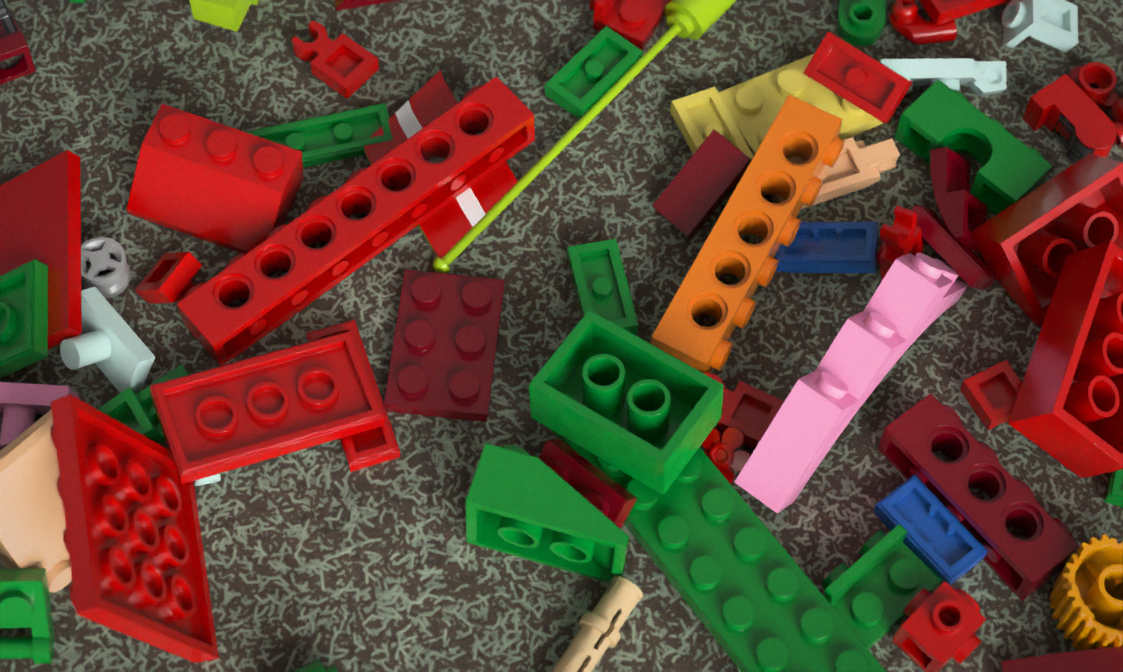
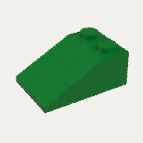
[466,443,629,584]

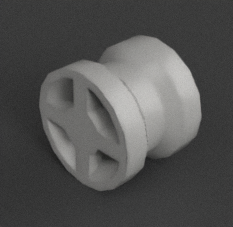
[81,237,131,298]

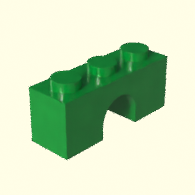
[894,79,1053,216]

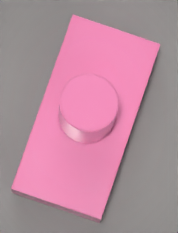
[0,382,80,448]

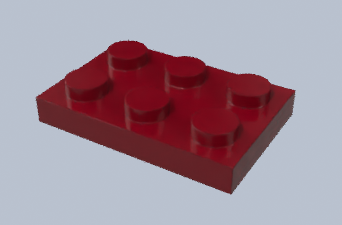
[384,269,505,422]

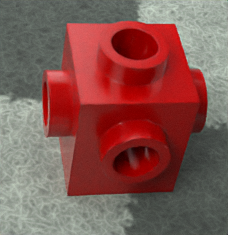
[892,581,986,672]

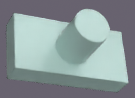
[60,287,155,393]

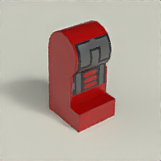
[1022,74,1117,163]

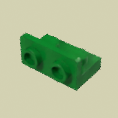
[821,524,942,650]

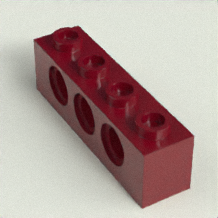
[877,393,1079,602]

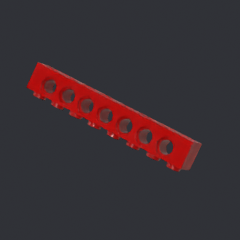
[177,76,535,366]

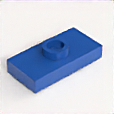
[775,222,880,273]
[873,474,988,586]

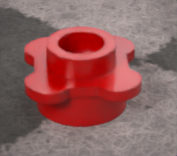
[1069,62,1118,109]

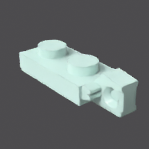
[880,59,1007,96]

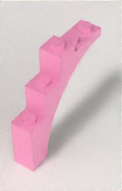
[734,253,968,513]

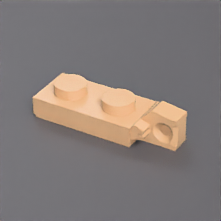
[770,137,900,209]

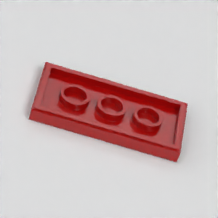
[0,150,82,349]
[149,330,386,484]

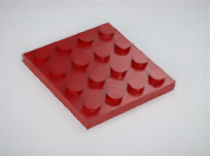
[50,394,219,663]

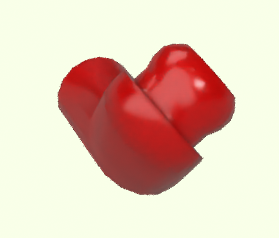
[889,0,957,45]

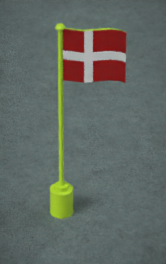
[364,0,736,274]

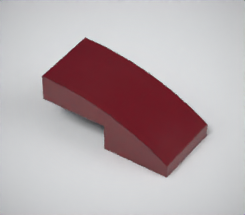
[930,147,987,253]

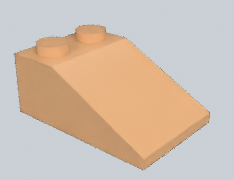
[0,418,72,592]

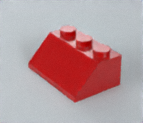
[127,104,304,253]
[971,153,1123,326]

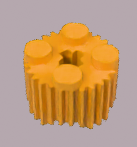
[1050,534,1123,651]

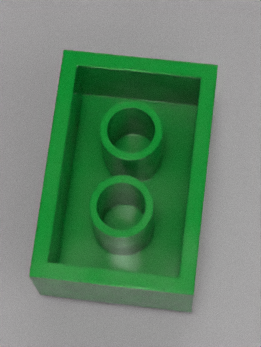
[529,310,724,495]

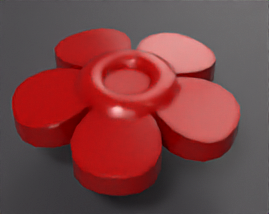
[701,427,751,484]

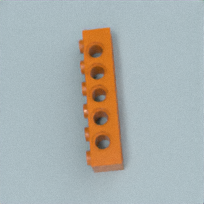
[651,95,845,373]

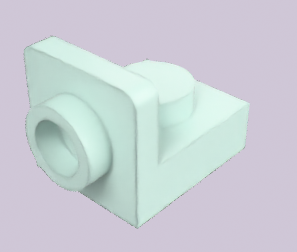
[1002,0,1078,52]

